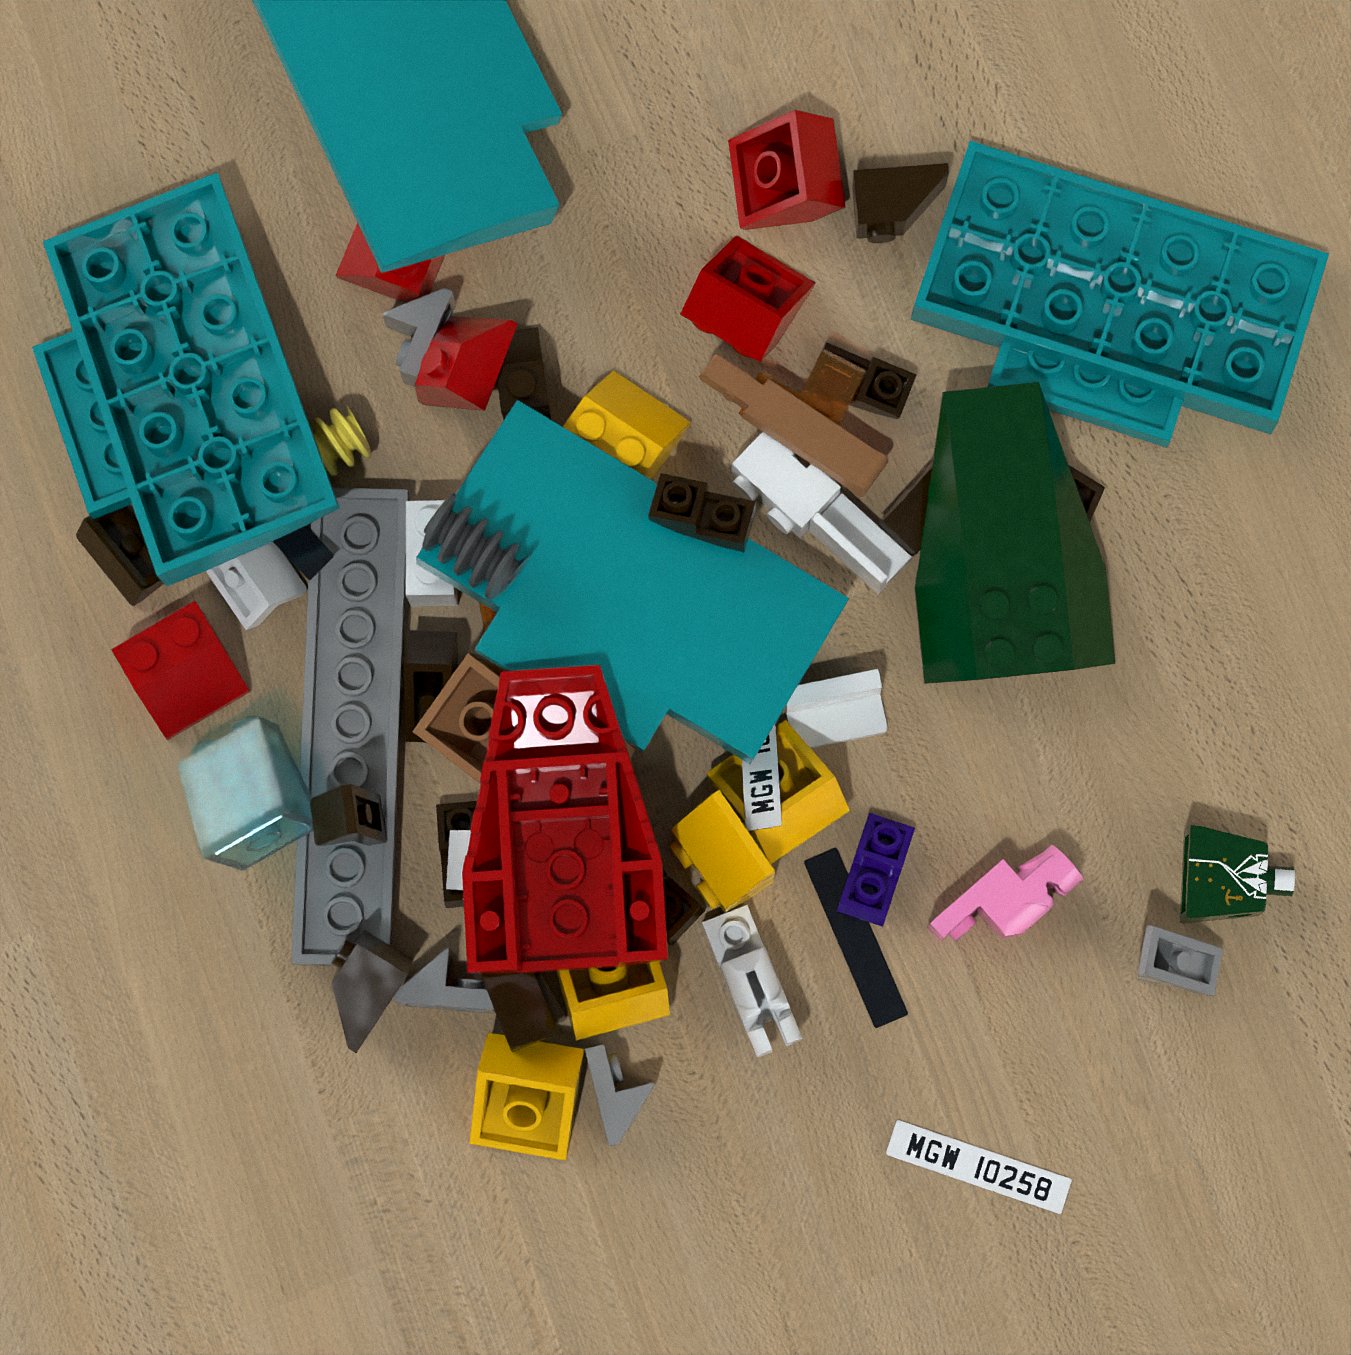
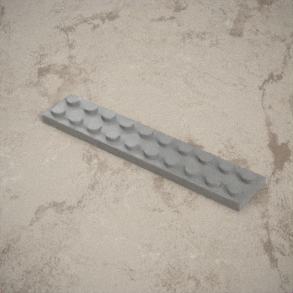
[291,488,410,966]

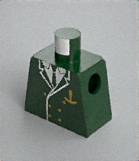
[1180,825,1295,923]

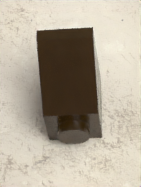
[852,163,949,243]
[497,327,551,421]
[403,630,458,743]
[331,929,413,1053]

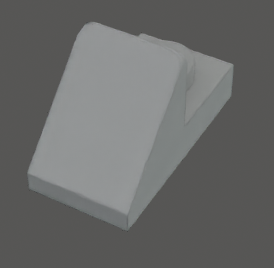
[382,288,456,387]
[1138,925,1223,996]
[394,947,496,1014]
[585,1044,655,1147]

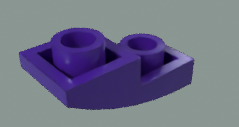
[837,813,915,927]

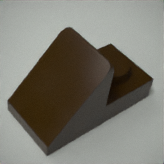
[310,784,386,846]

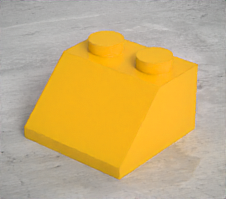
[563,370,691,480]
[706,720,850,864]
[668,790,775,914]
[557,961,670,1041]
[469,1032,584,1161]

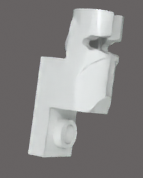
[702,905,802,1057]

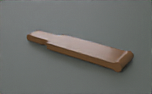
[699,355,889,497]

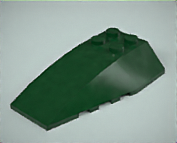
[914,382,1115,684]

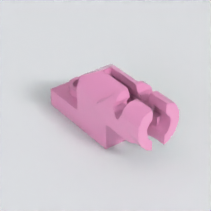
[927,845,1083,942]

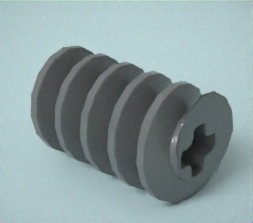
[422,493,532,600]

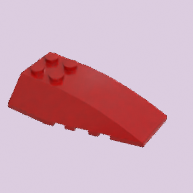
[462,665,668,973]

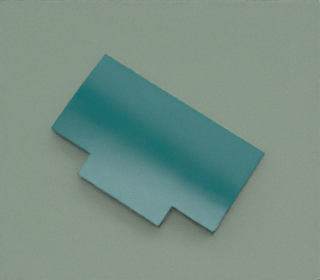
[252,0,562,273]
[911,141,1329,448]
[32,172,340,586]
[416,400,850,764]

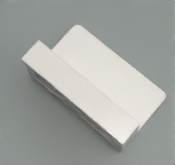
[809,493,912,595]
[206,542,307,630]
[785,669,888,749]

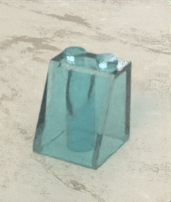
[177,716,313,871]

